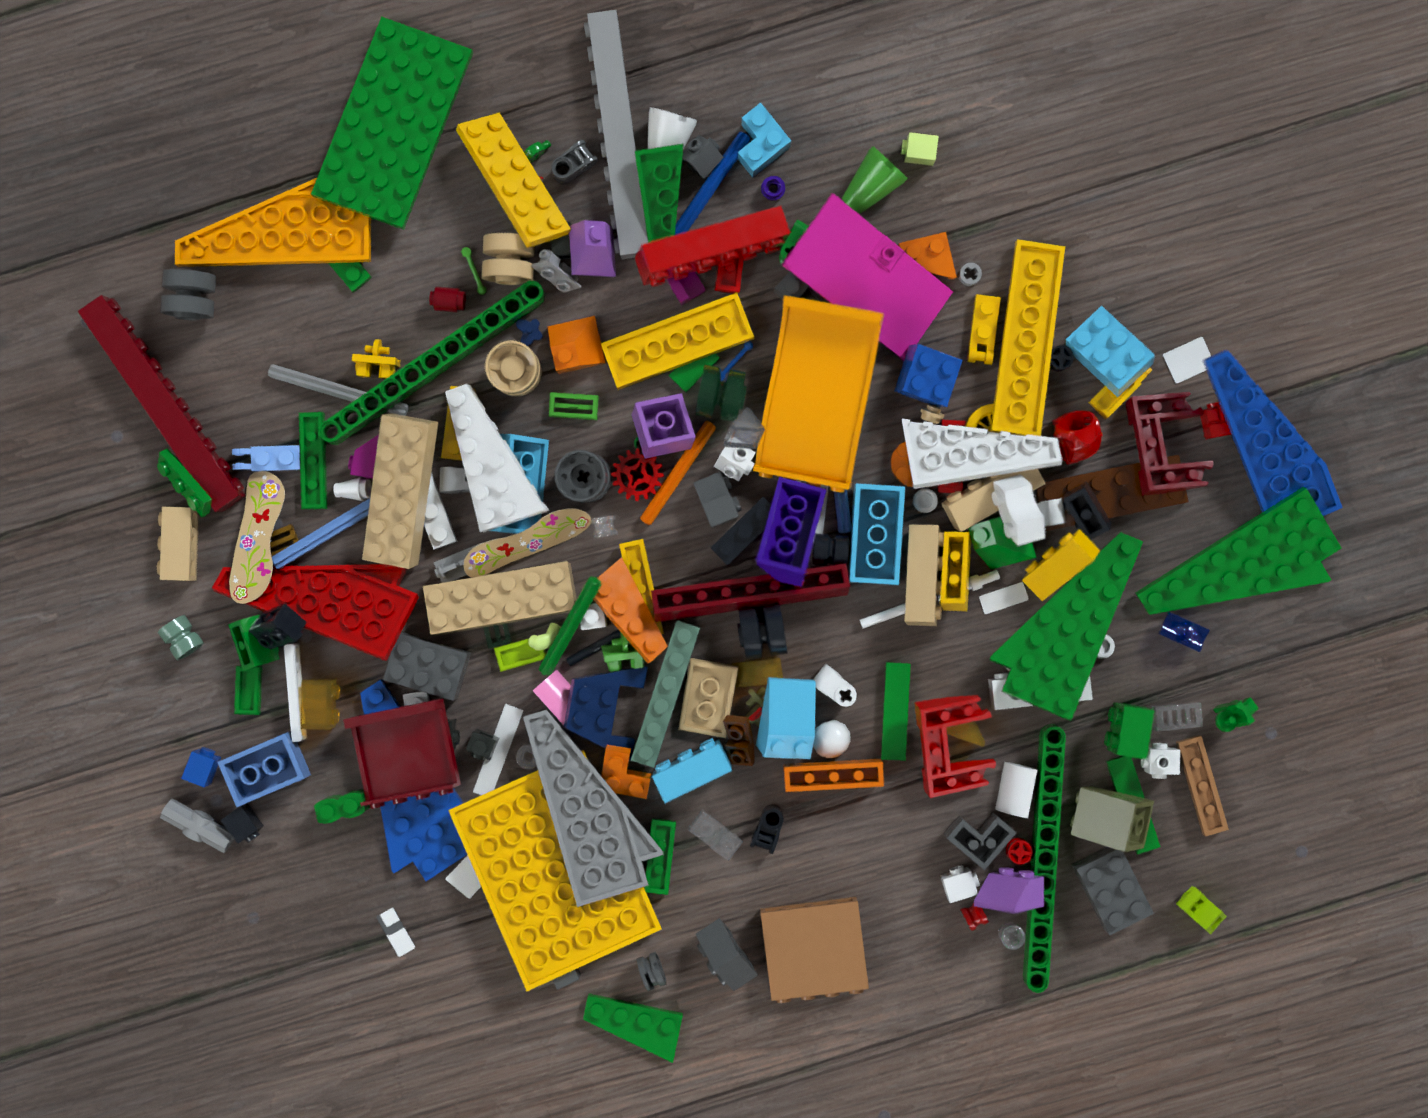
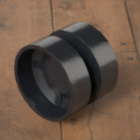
[737,603,788,660]

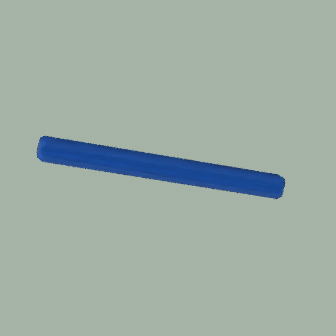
[675,131,750,235]

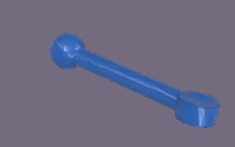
[716,341,753,381]

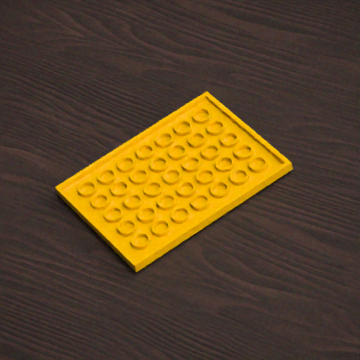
[448,750,662,991]

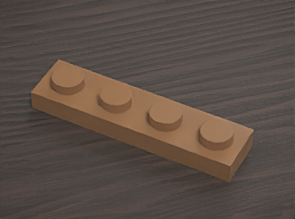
[1176,735,1229,837]

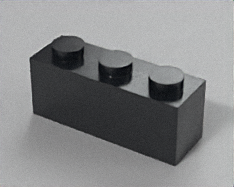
[711,497,771,565]

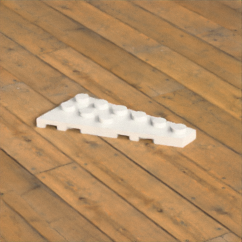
[445,384,549,532]
[902,419,1062,489]

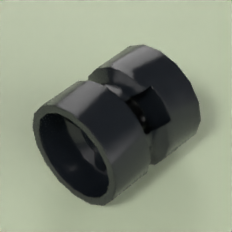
[812,533,849,567]

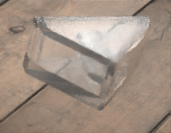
[723,407,765,449]

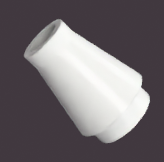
[334,477,372,501]

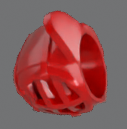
[1052,411,1103,465]

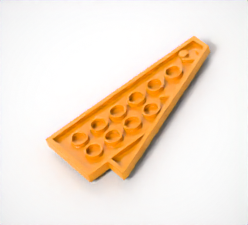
[175,178,371,267]

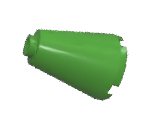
[842,146,908,215]

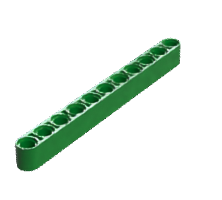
[319,281,545,445]
[1023,724,1066,993]

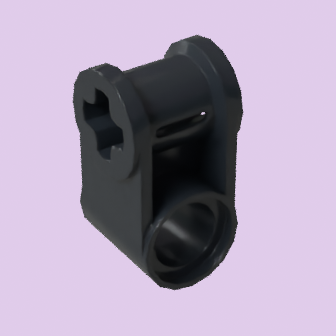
[750,804,784,854]

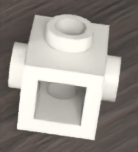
[713,438,756,481]
[1141,743,1180,779]

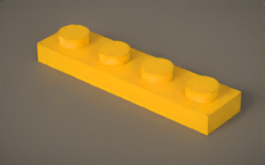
[619,539,664,634]

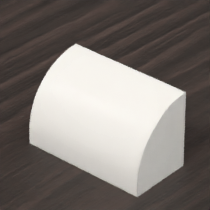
[995,762,1037,818]

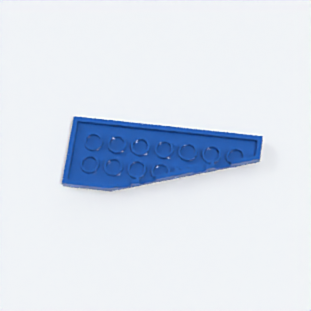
[1202,350,1343,516]

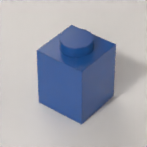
[181,747,221,787]

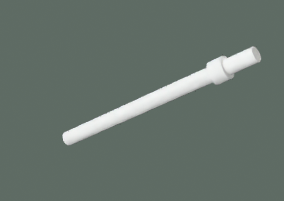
[860,570,1000,629]

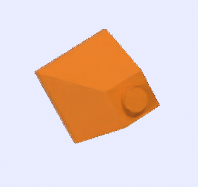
[548,316,606,374]

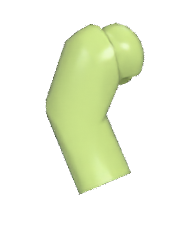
[528,623,561,651]

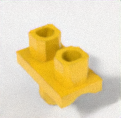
[352,339,401,379]

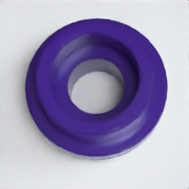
[761,176,785,201]

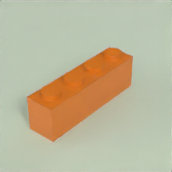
[783,759,884,792]

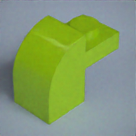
[1176,886,1227,935]

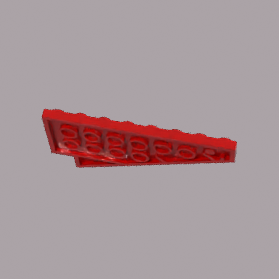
[212,564,419,661]

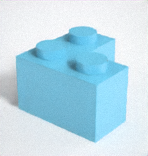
[738,103,791,178]

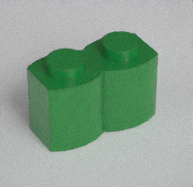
[314,789,370,824]

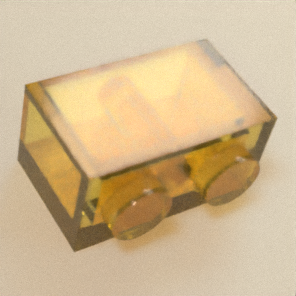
[301,679,340,730]

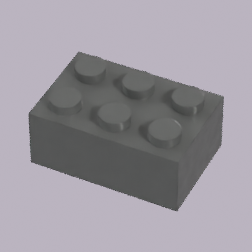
[383,632,472,701]
[1071,847,1154,935]

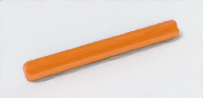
[640,421,716,525]

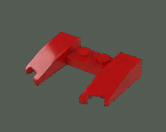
[914,695,996,798]

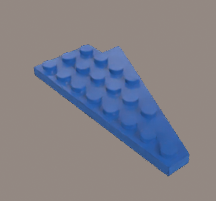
[360,679,467,881]

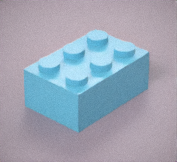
[1065,306,1155,397]
[652,738,732,803]

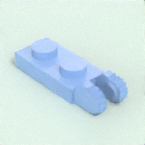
[232,445,300,471]

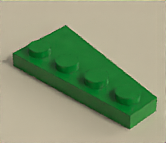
[583,994,683,1063]

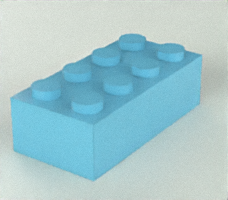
[848,484,905,585]

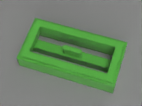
[549,392,599,420]

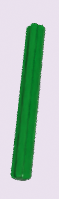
[539,577,602,676]

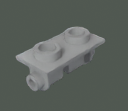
[531,249,581,293]
[434,544,479,583]

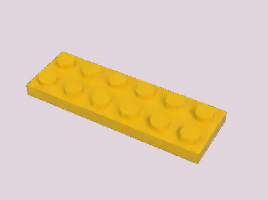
[456,112,571,248]
[601,293,754,390]

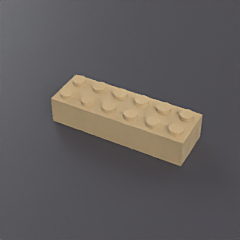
[362,413,438,569]
[423,561,576,636]

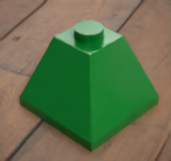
[968,517,1036,569]

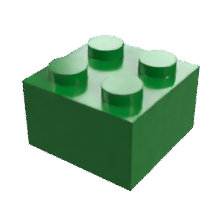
[1104,702,1154,760]

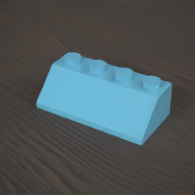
[490,434,549,534]

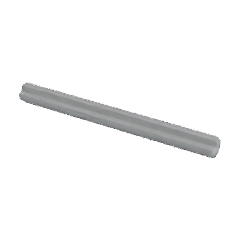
[268,364,409,416]

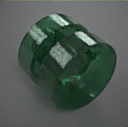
[695,364,747,423]

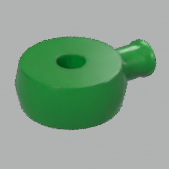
[524,140,551,163]

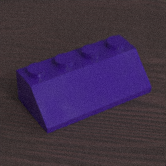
[756,477,827,587]

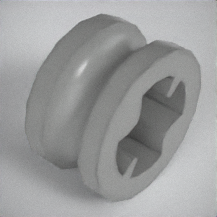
[959,263,982,286]

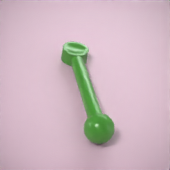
[461,247,487,295]

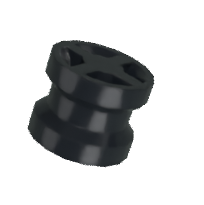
[1050,345,1074,372]

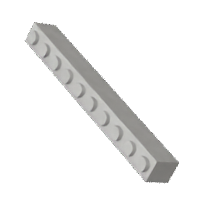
[584,10,648,260]

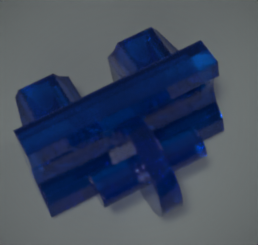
[1158,612,1210,652]

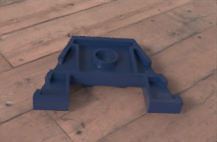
[564,666,647,760]

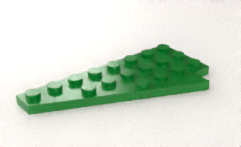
[1135,487,1342,615]
[989,532,1143,721]

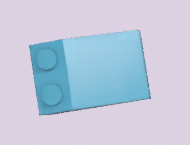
[756,677,816,759]

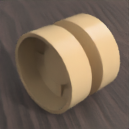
[482,233,535,285]
[485,341,542,397]

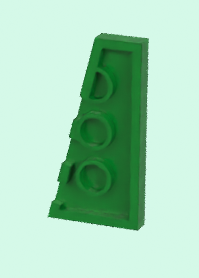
[634,144,683,243]

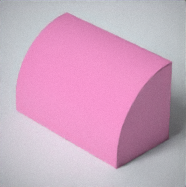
[533,670,571,725]

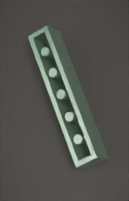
[631,620,700,768]

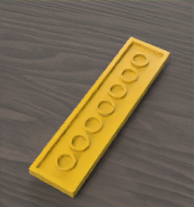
[990,239,1065,436]

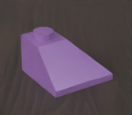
[569,220,616,277]

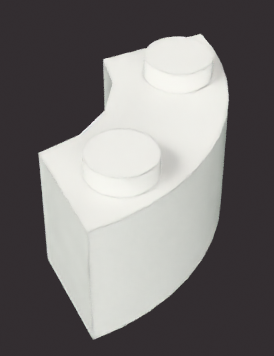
[992,474,1045,546]

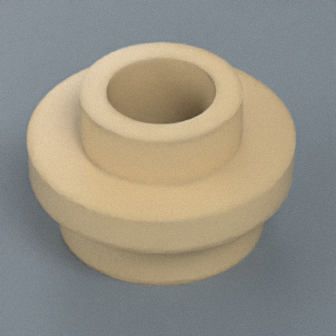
[920,404,944,424]

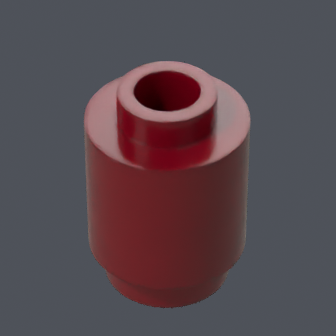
[429,286,466,313]

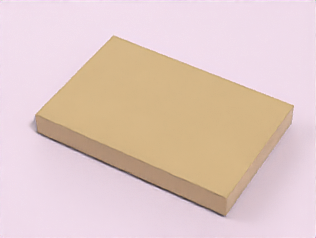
[678,658,738,738]

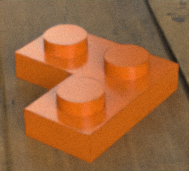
[601,744,651,799]

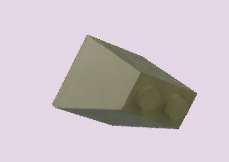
[1070,786,1154,852]

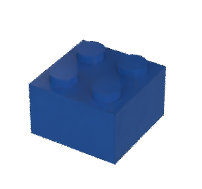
[894,344,963,407]

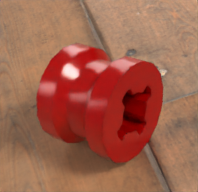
[1005,837,1033,865]
[960,902,989,931]

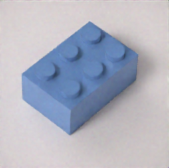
[218,731,311,807]

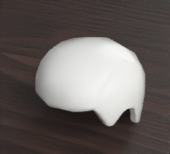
[813,720,851,758]

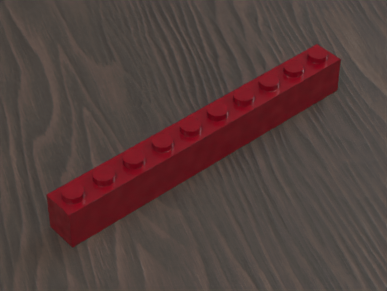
[78,295,245,512]

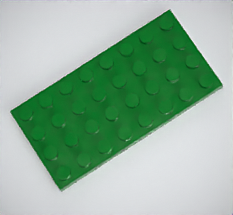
[311,16,473,230]

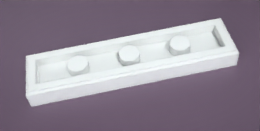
[284,643,307,742]

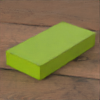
[494,639,546,672]

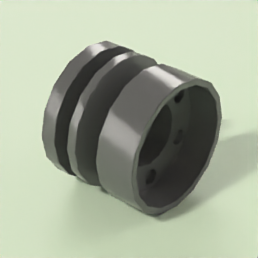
[555,450,612,503]

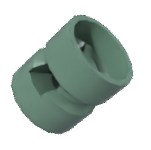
[158,615,204,661]

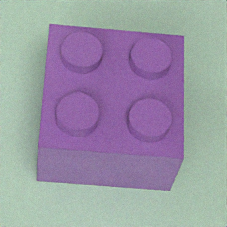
[632,393,695,459]

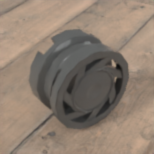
[637,952,667,991]

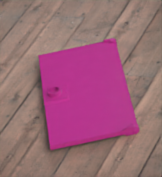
[782,194,953,362]

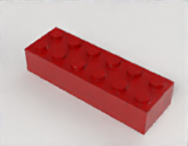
[635,206,791,287]

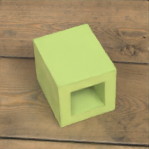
[901,132,939,166]

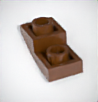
[723,715,755,766]

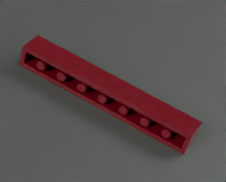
[651,564,850,622]

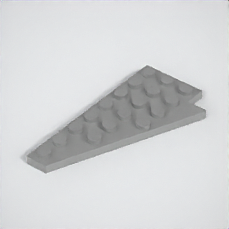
[523,710,664,907]

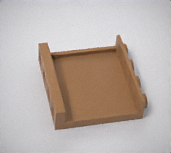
[760,897,869,1003]

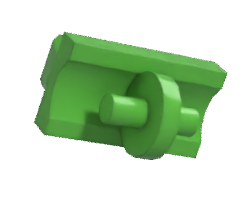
[601,632,645,672]

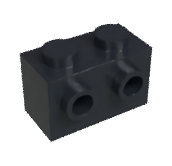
[1063,481,1111,540]
[249,603,307,650]

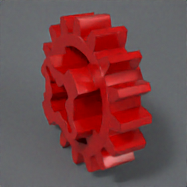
[611,448,664,502]

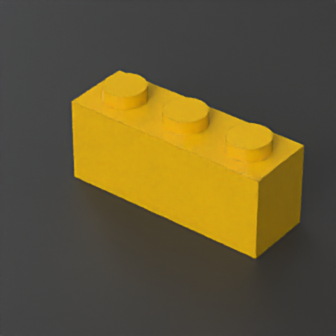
[1022,529,1100,601]
[940,532,971,611]

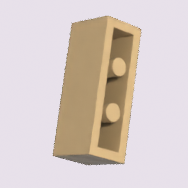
[157,507,198,581]

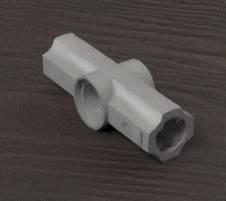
[160,799,234,853]

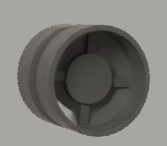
[160,269,216,321]

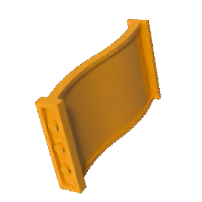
[753,296,884,493]

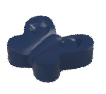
[516,319,543,347]

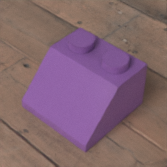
[974,867,1044,913]

